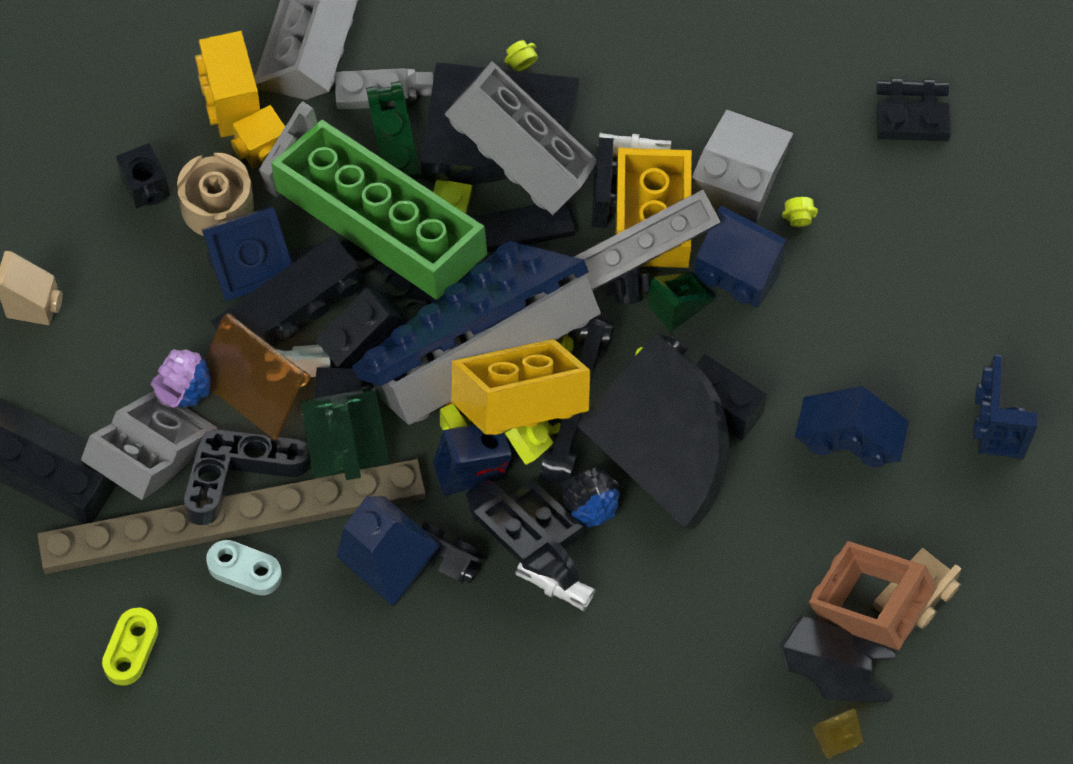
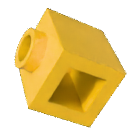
[231,105,285,169]

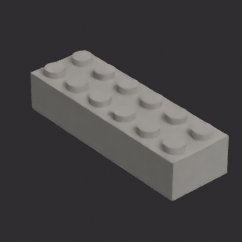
[373,274,601,425]

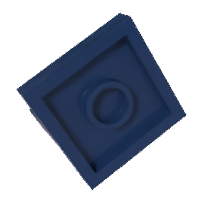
[201,206,292,301]

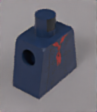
[432,425,520,496]

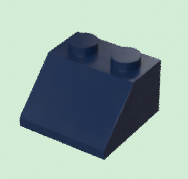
[694,206,786,308]

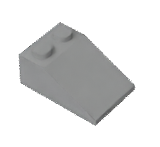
[691,110,794,224]

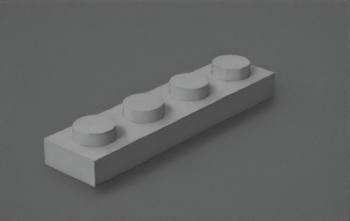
[574,190,721,291]

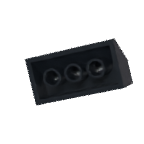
[0,398,117,524]

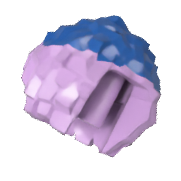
[151,349,211,408]

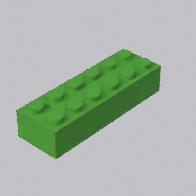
[271,120,487,300]

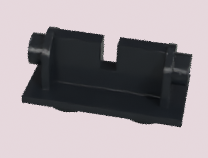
[418,521,486,583]

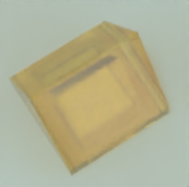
[812,708,863,758]

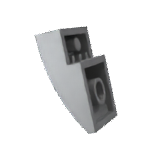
[81,390,217,500]

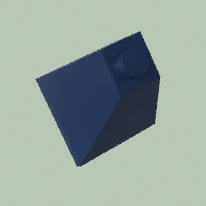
[336,496,441,606]

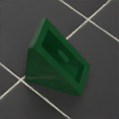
[648,272,715,332]

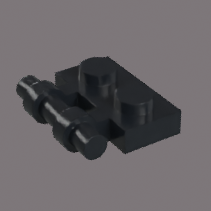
[876,78,951,141]

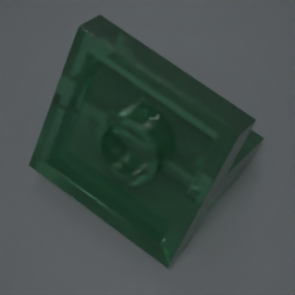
[300,387,389,480]

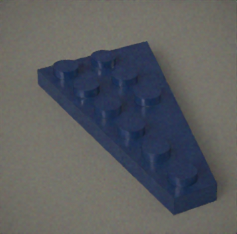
[352,241,589,386]

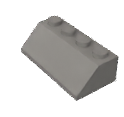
[254,0,359,100]
[445,61,597,215]

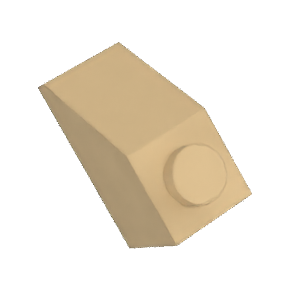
[0,251,63,326]

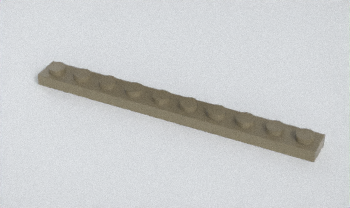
[37,459,425,574]

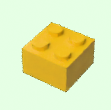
[195,31,260,138]

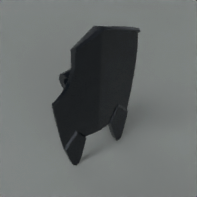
[780,615,895,703]

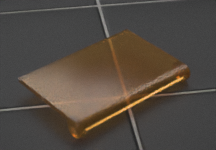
[205,313,310,440]

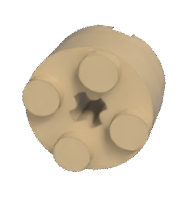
[177,153,254,236]

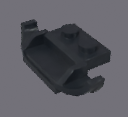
[465,479,584,591]

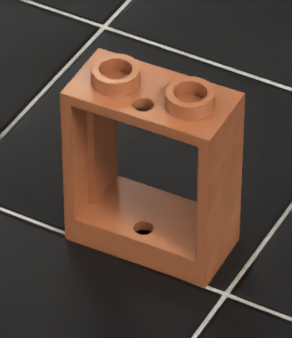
[809,541,937,650]

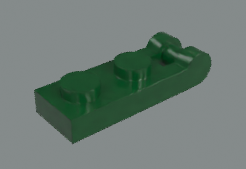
[366,81,421,179]

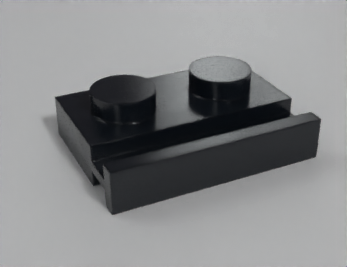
[591,137,617,228]

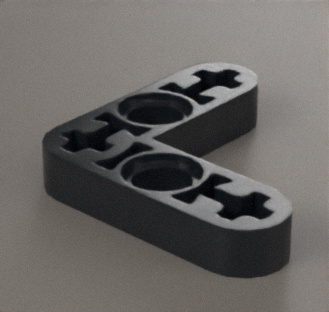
[184,430,310,525]

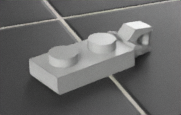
[335,68,434,110]

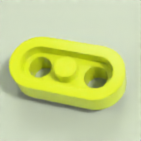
[102,608,158,686]

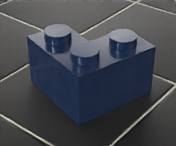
[795,386,909,467]

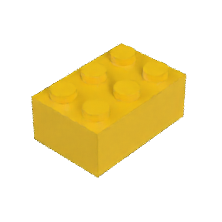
[615,148,692,268]
[451,339,590,435]

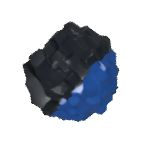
[562,466,620,528]

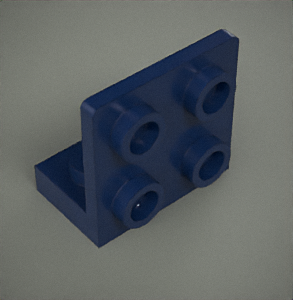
[973,354,1038,459]

